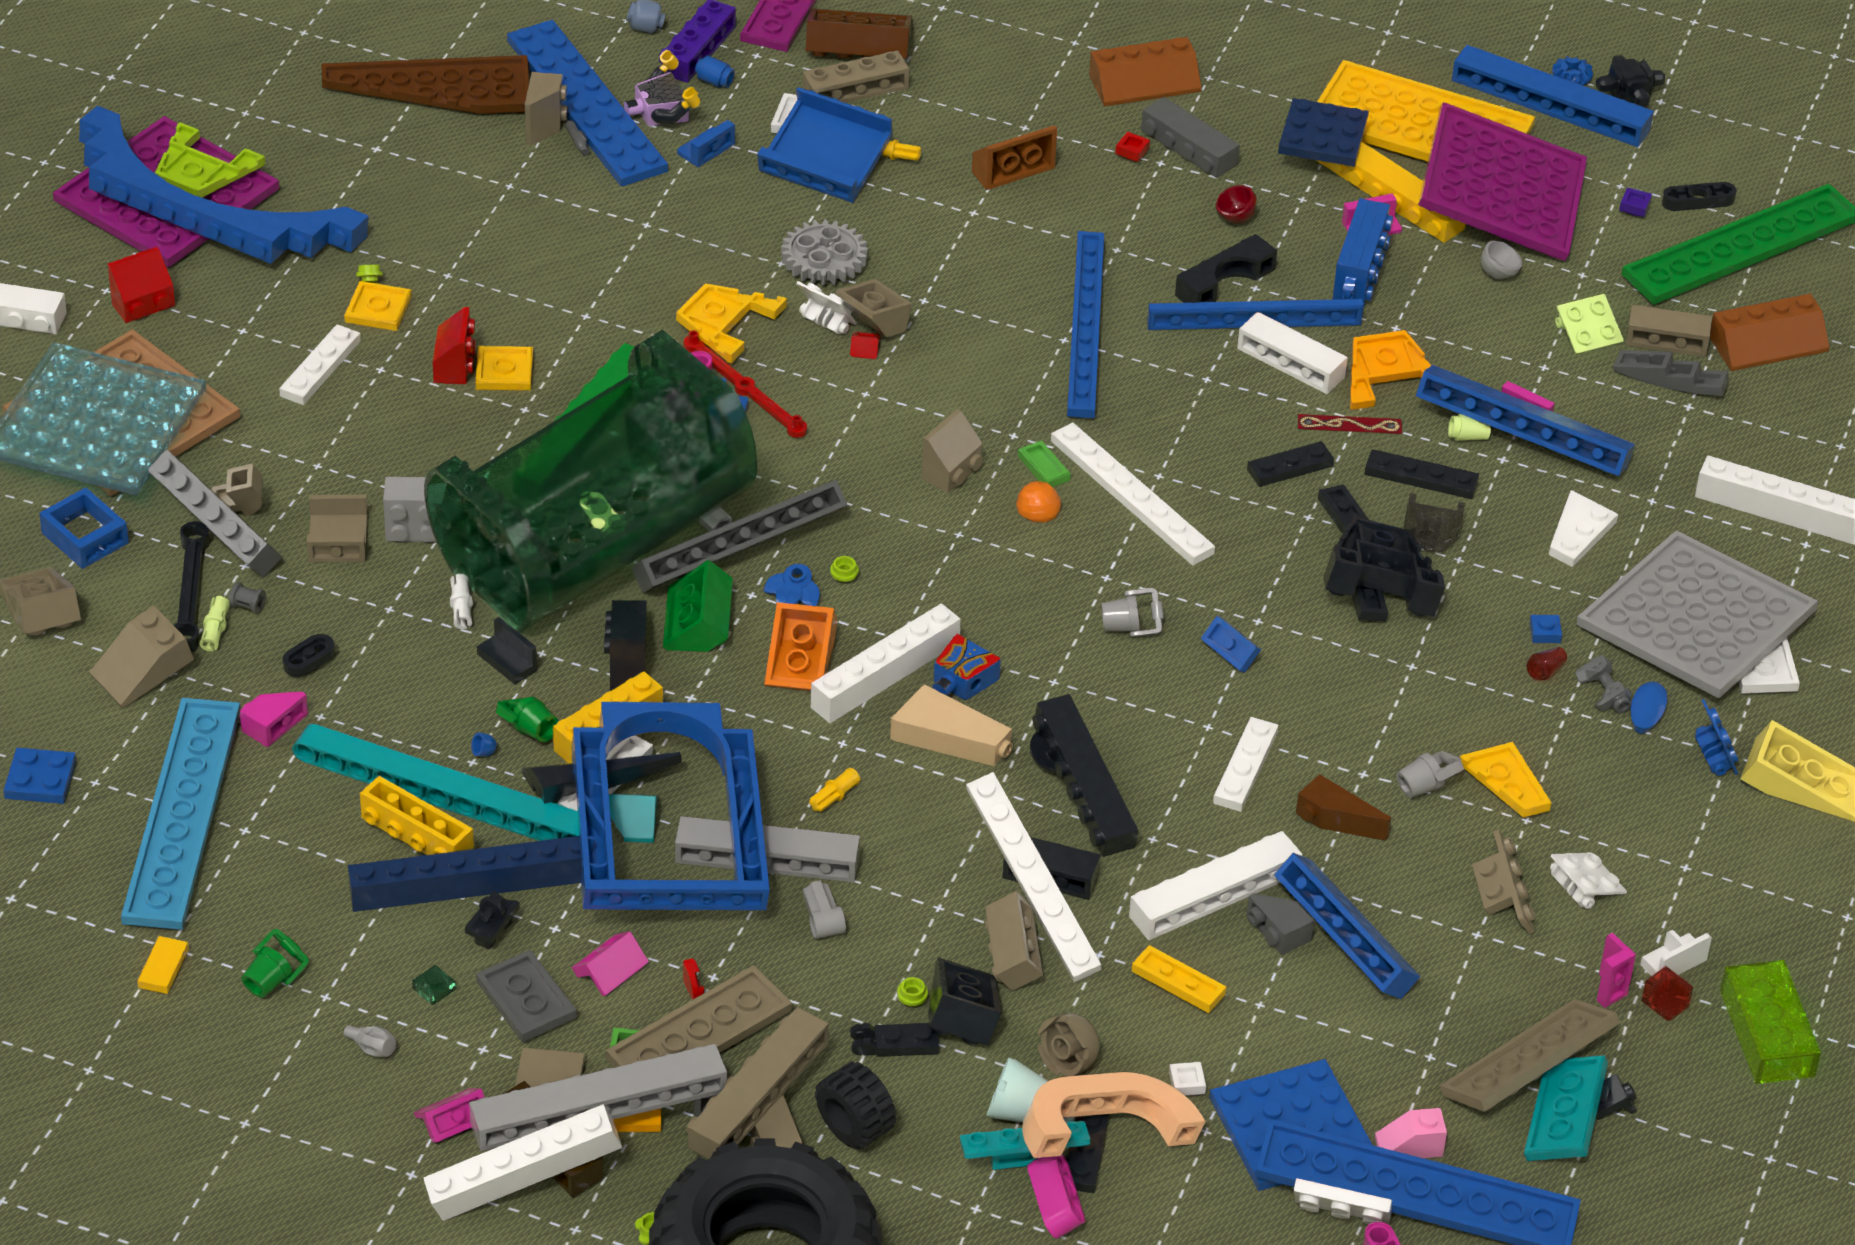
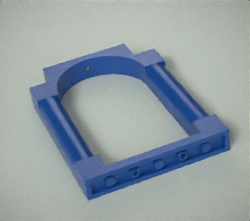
[571,702,770,910]

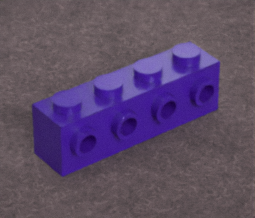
[659,0,736,83]

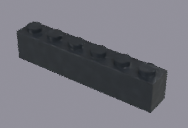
[1032,694,1139,857]

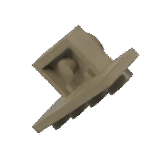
[1472,829,1536,934]

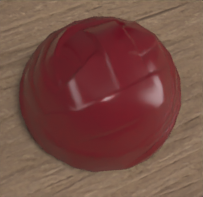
[1215,185,1257,224]

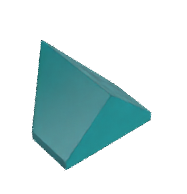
[609,794,658,843]

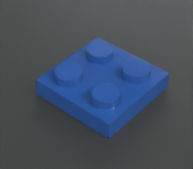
[4,747,76,804]

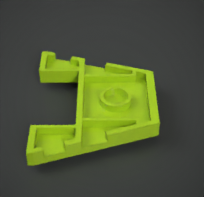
[155,122,265,198]

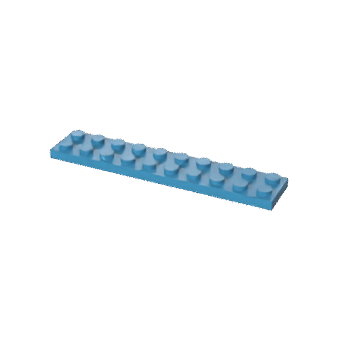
[121,698,241,930]

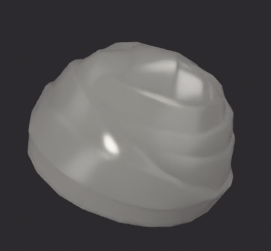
[1481,241,1522,280]

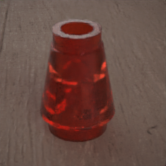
[1526,647,1567,680]

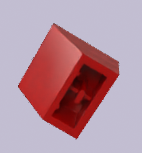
[432,307,476,384]

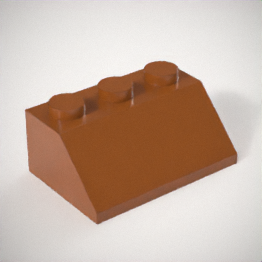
[972,125,1057,190]

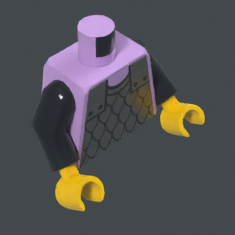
[624,50,700,126]

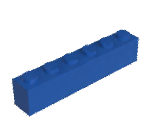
[1274,853,1421,999]

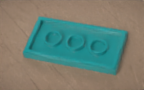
[1524,1055,1608,1161]

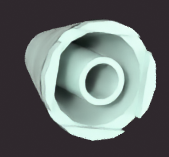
[987,1058,1075,1123]

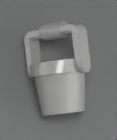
[1101,588,1164,637]
[1396,751,1464,798]

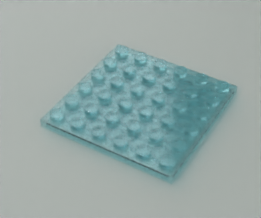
[0,342,206,496]

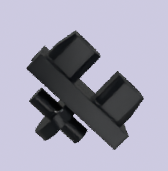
[465,891,520,949]

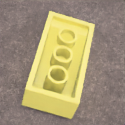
[1740,720,1855,822]

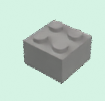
[383,477,445,542]

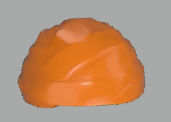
[1016,481,1061,522]

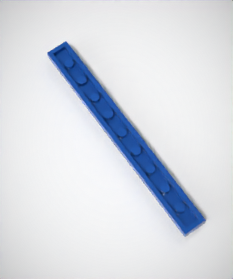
[1067,231,1104,418]

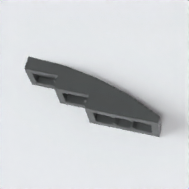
[1613,350,1729,396]

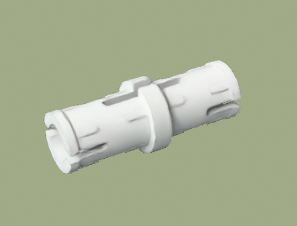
[450,574,473,629]

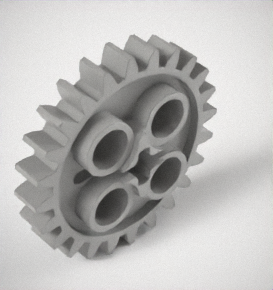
[781,219,868,285]

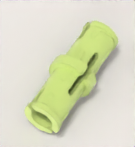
[200,596,230,651]

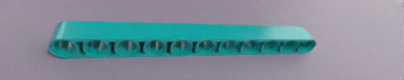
[292,724,579,841]

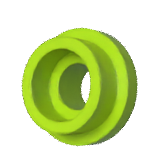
[356,264,383,282]
[830,556,859,582]
[897,977,928,1006]

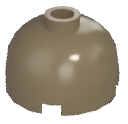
[1038,1013,1100,1077]

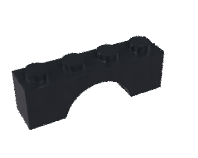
[1175,234,1277,303]

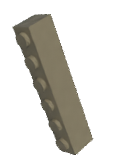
[687,1007,829,1159]

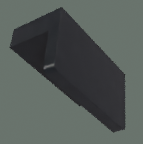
[477,617,537,685]

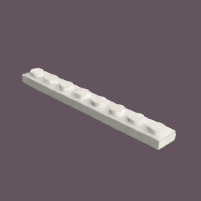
[1051,422,1215,566]
[966,772,1101,982]

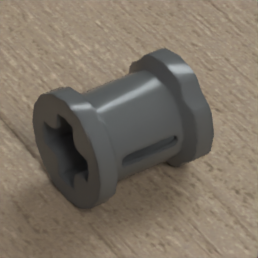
[229,582,266,614]

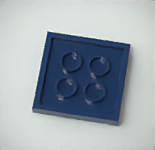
[1278,98,1369,167]

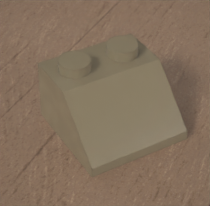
[525,72,568,145]
[836,279,912,337]
[922,409,983,493]

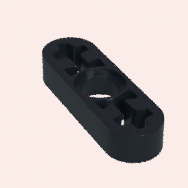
[1661,182,1737,211]

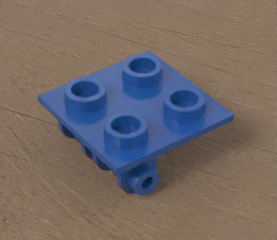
[1695,699,1739,776]

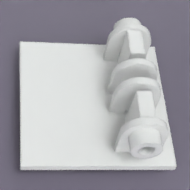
[797,281,857,335]
[1550,852,1627,909]

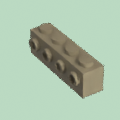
[802,51,909,103]

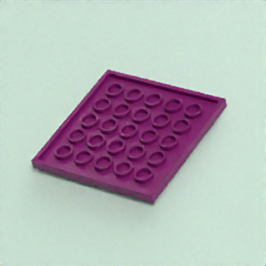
[1418,102,1587,261]
[53,116,280,268]

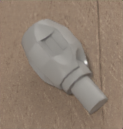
[344,1025,396,1057]

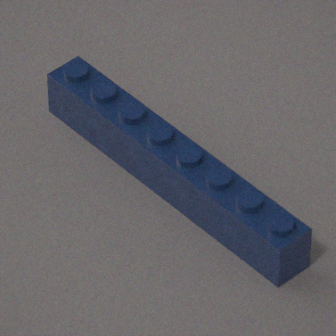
[348,836,582,912]

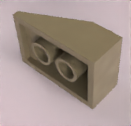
[0,567,81,636]
[89,605,194,709]

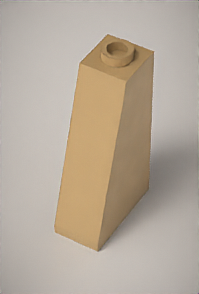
[890,684,1013,766]

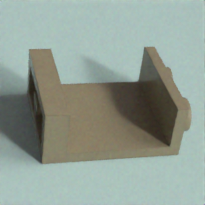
[307,494,368,563]

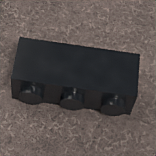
[1002,836,1101,900]

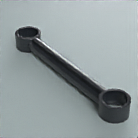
[173,521,210,653]

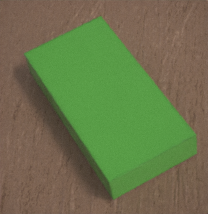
[1018,440,1071,487]

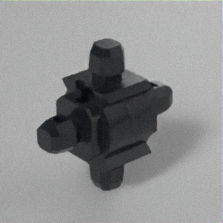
[1596,55,1665,107]

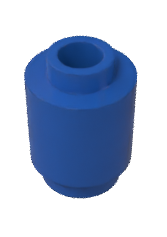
[695,55,735,88]

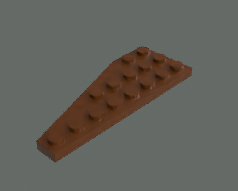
[321,55,529,114]

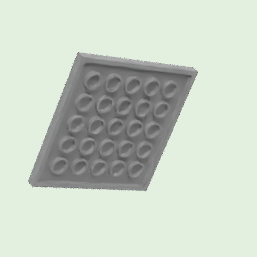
[1577,530,1818,698]

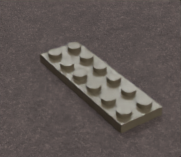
[605,965,792,1068]
[1440,999,1619,1112]

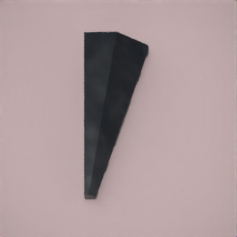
[522,752,682,804]

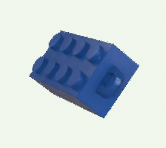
[1332,198,1393,310]

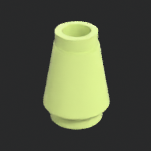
[1448,414,1491,441]

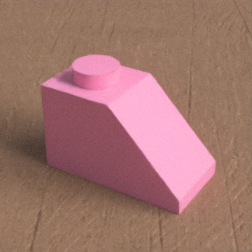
[1375,1108,1447,1158]

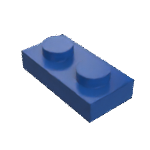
[1200,615,1262,673]

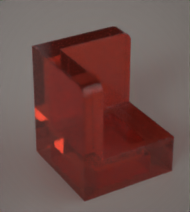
[1641,966,1693,1021]

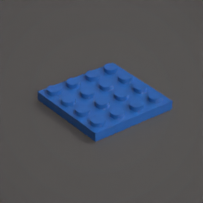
[1209,1059,1372,1191]

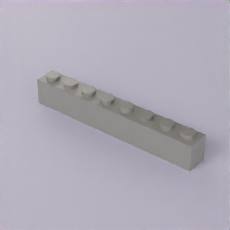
[469,1044,727,1151]

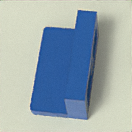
[677,120,735,168]

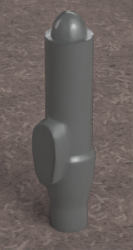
[565,121,589,155]

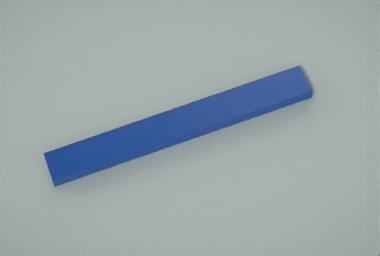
[1147,299,1363,330]

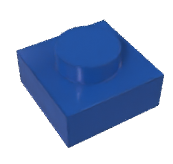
[1529,615,1562,643]

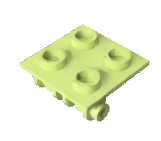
[1555,294,1624,354]

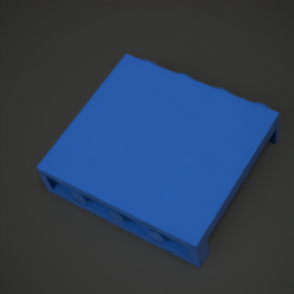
[757,87,893,203]

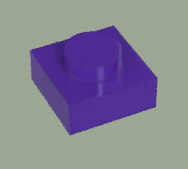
[1619,187,1652,217]

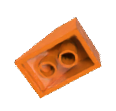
[764,602,838,691]

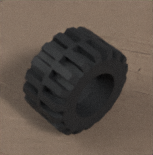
[815,1061,897,1150]

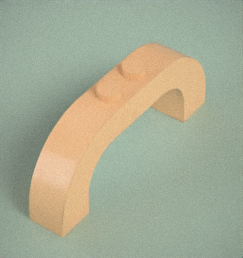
[1022,1072,1206,1158]

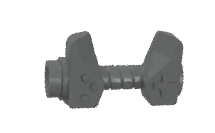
[1576,655,1632,713]

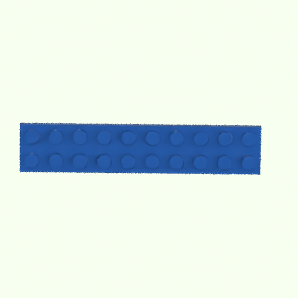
[507,19,668,187]
[1254,1118,1581,1245]

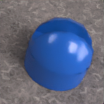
[471,732,497,757]

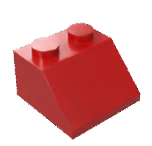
[107,246,175,323]

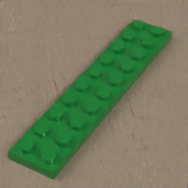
[1621,183,1855,305]

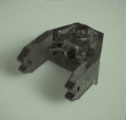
[1403,493,1465,552]

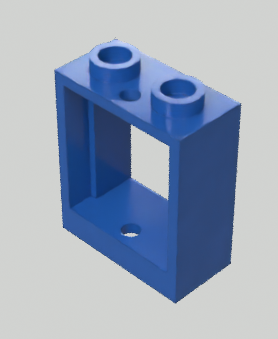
[39,487,129,569]

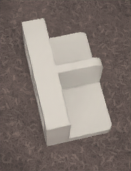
[1640,930,1712,984]

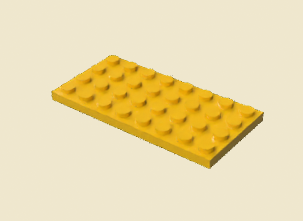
[1317,60,1535,162]

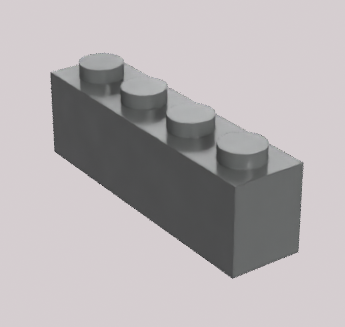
[1141,97,1240,178]

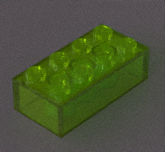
[1720,960,1821,1084]

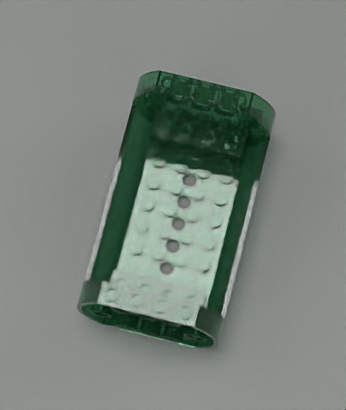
[424,329,757,633]

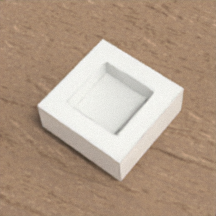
[1169,1062,1206,1095]

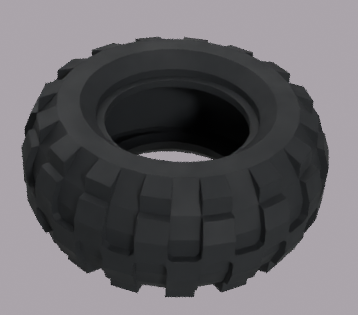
[649,1138,882,1245]

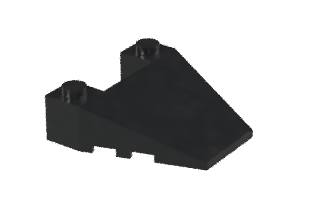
[1323,517,1445,617]

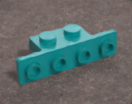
[960,1121,1090,1170]

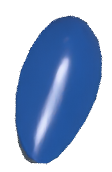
[1631,681,1667,734]

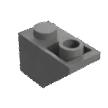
[1246,893,1314,955]

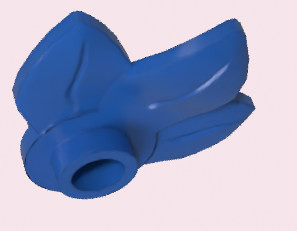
[764,564,820,606]

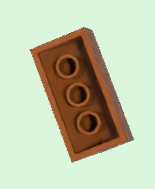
[1089,37,1202,107]
[1710,293,1830,371]

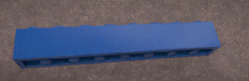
[1451,45,1654,147]
[1416,365,1635,476]

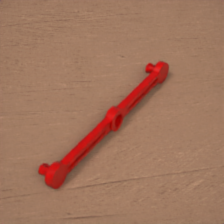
[683,330,807,438]

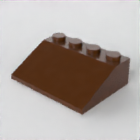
[805,8,912,58]

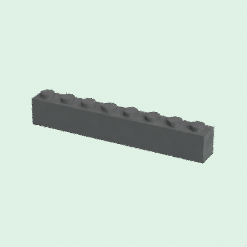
[631,480,847,593]

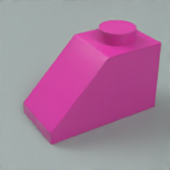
[240,691,308,747]

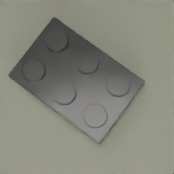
[476,950,577,1042]

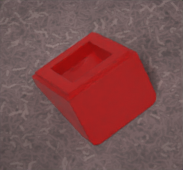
[850,332,881,359]

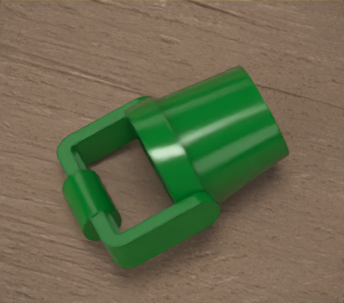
[495,697,559,742]
[241,929,309,998]

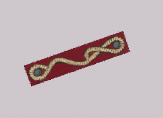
[1298,414,1402,434]

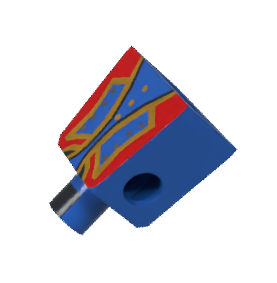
[932,634,1001,700]

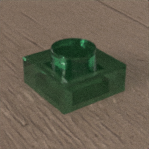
[412,965,456,1006]

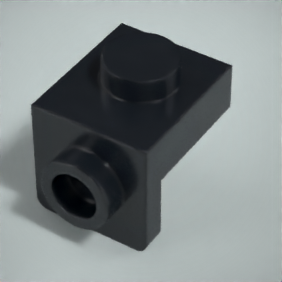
[1596,1074,1637,1120]

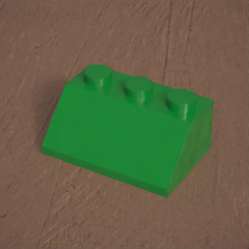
[663,559,733,652]

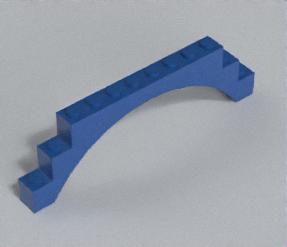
[79,106,369,264]

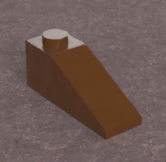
[1296,774,1392,841]

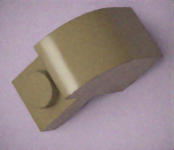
[212,463,263,516]

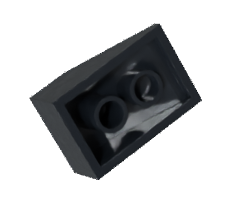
[928,957,1001,1045]

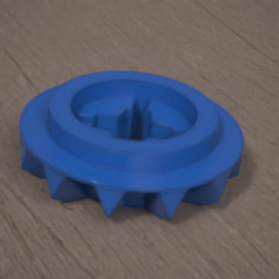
[1552,56,1593,85]

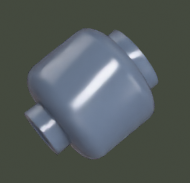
[626,0,665,34]

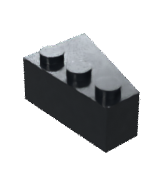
[604,600,647,691]

